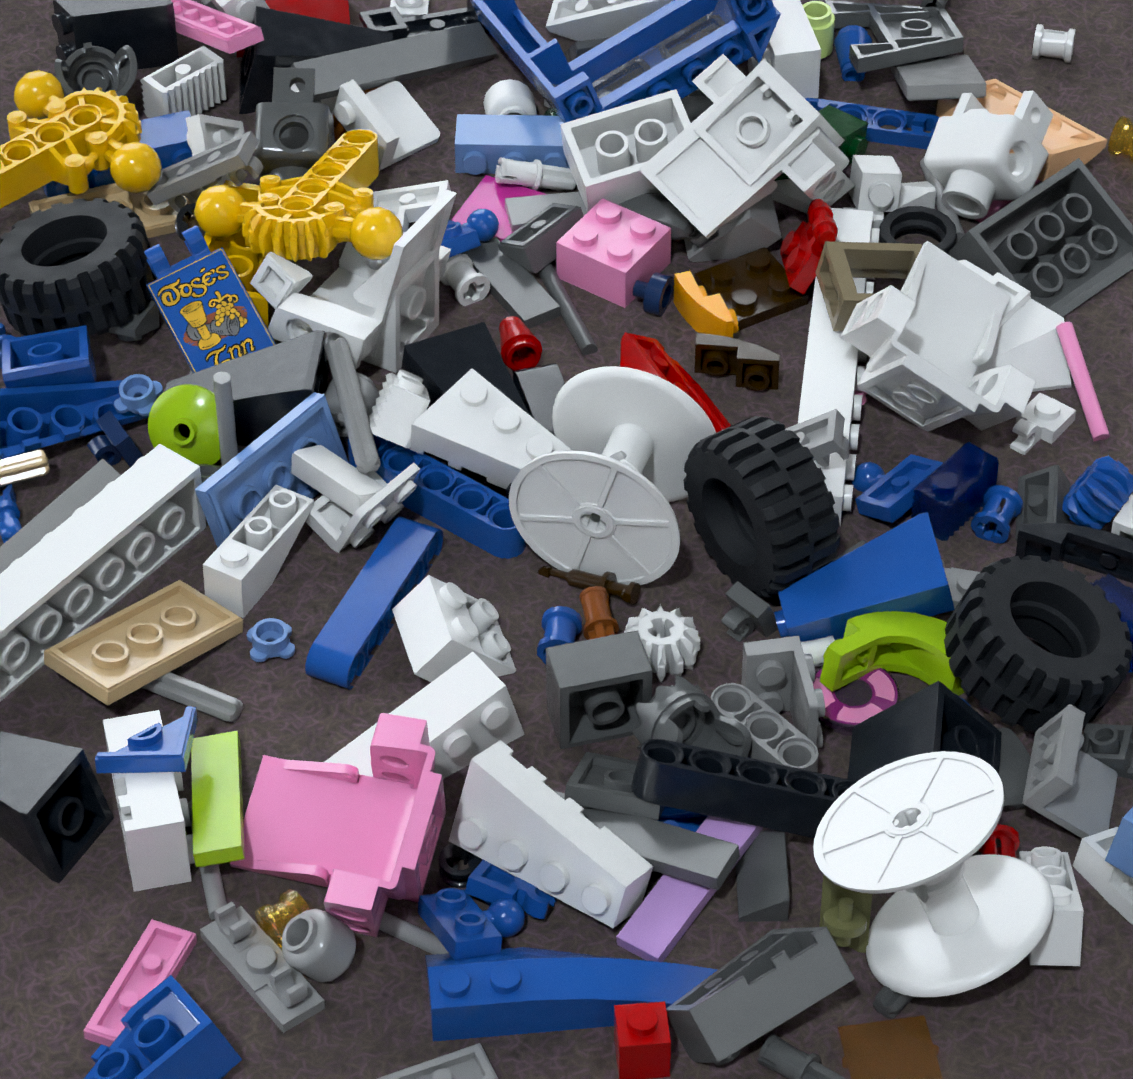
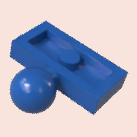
[441,209,499,258]
[851,454,948,523]
[418,888,525,960]

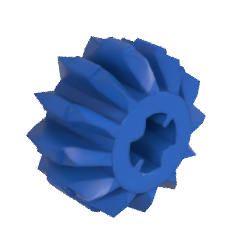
[1062,455,1133,530]

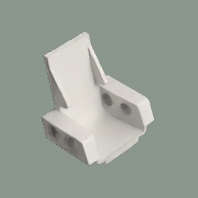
[638,54,855,239]
[268,190,457,373]
[840,241,1036,432]

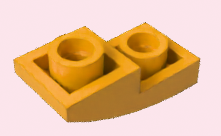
[674,271,738,338]

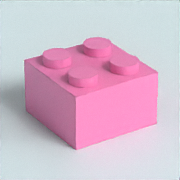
[556,198,671,308]

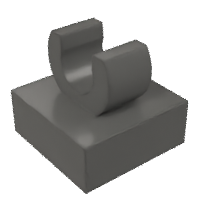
[721,581,778,642]

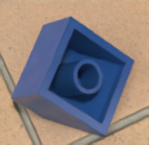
[2,325,97,388]

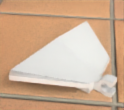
[959,260,1071,392]

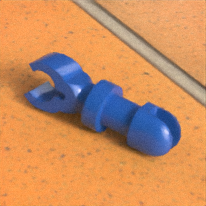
[0,484,22,543]

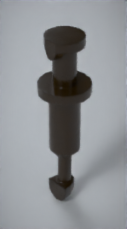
[538,565,641,605]

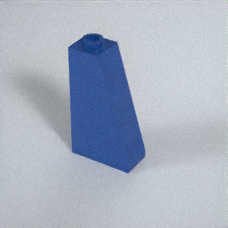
[774,512,955,642]

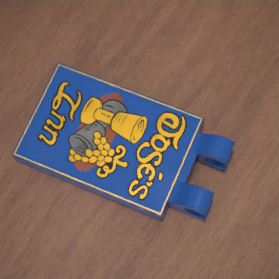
[144,225,275,373]

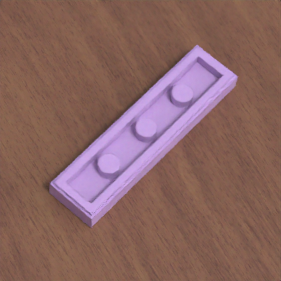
[616,815,764,962]

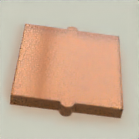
[838,1015,943,1079]

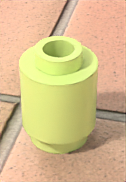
[802,1,835,59]

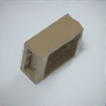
[816,241,922,331]

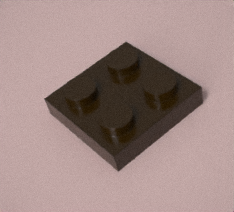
[694,247,808,331]

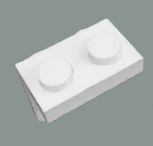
[333,79,440,171]
[305,463,421,553]

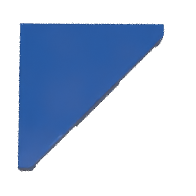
[95,706,198,774]

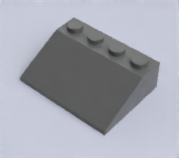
[949,158,1133,317]

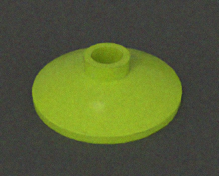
[148,384,221,465]

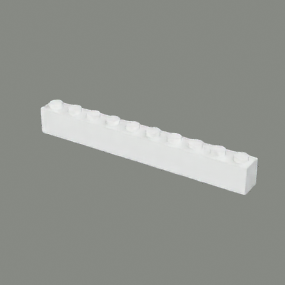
[798,208,880,526]

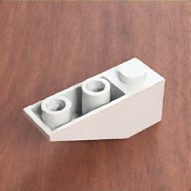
[203,485,314,618]
[1019,846,1084,966]

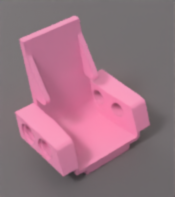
[230,713,446,937]

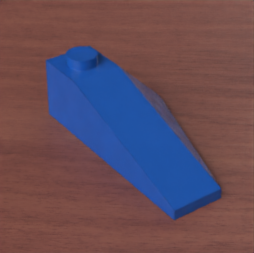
[84,975,242,1079]

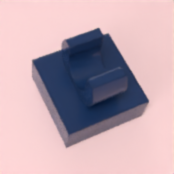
[87,411,143,468]

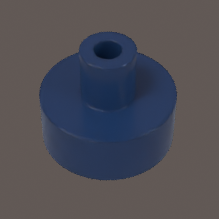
[633,272,674,317]

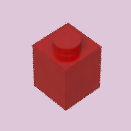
[614,1001,671,1079]

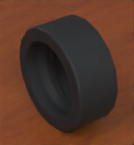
[879,206,957,255]

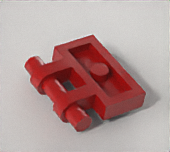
[780,199,838,294]

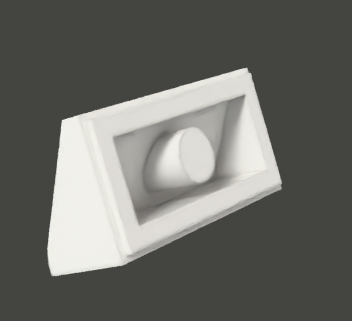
[291,445,384,515]

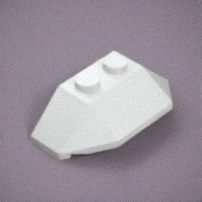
[546,0,673,41]

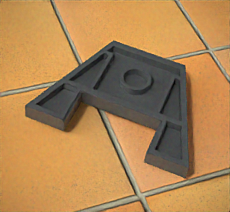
[824,0,964,73]

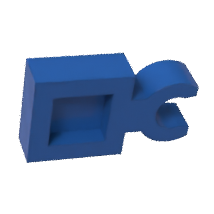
[465,860,557,919]

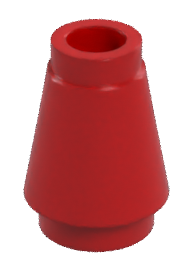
[499,316,542,371]

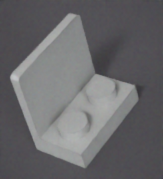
[741,636,825,748]
[1022,704,1118,838]

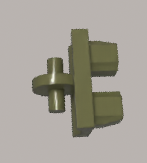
[819,874,872,953]

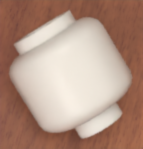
[483,79,537,115]

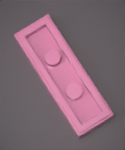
[83,919,197,1047]

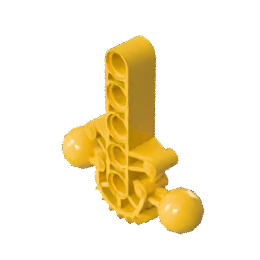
[0,70,162,209]
[194,129,403,262]

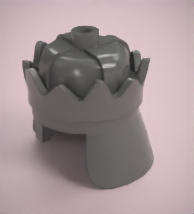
[54,42,137,97]
[633,675,752,757]

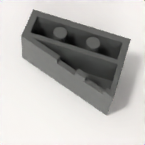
[666,926,855,1066]

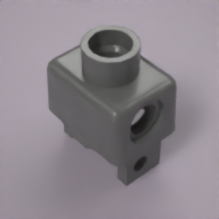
[254,67,336,180]

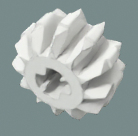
[624,604,700,683]

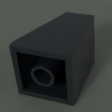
[52,0,179,70]
[847,681,1002,781]

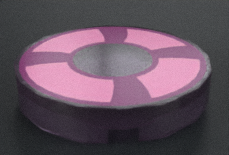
[812,666,900,736]

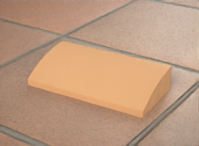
[936,79,1107,182]

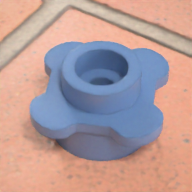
[114,374,163,416]
[247,618,295,662]

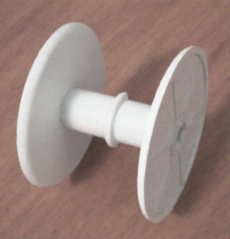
[509,366,716,585]
[813,751,1054,998]

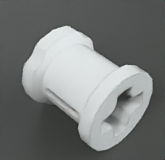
[1032,24,1076,64]
[441,253,490,306]

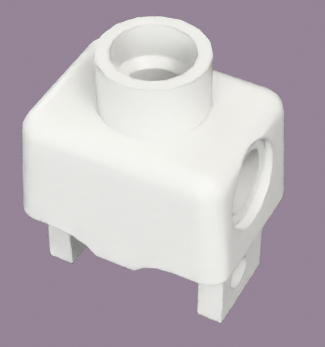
[924,91,1053,219]

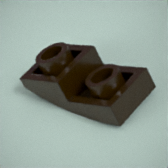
[694,333,780,391]

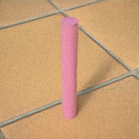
[1056,322,1110,441]

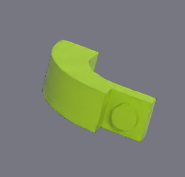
[819,611,965,696]

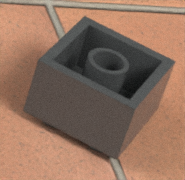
[546,631,652,749]

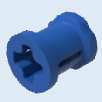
[971,485,1023,543]
[537,606,582,664]

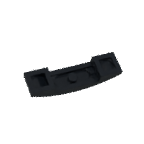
[359,0,489,41]
[1015,523,1133,583]

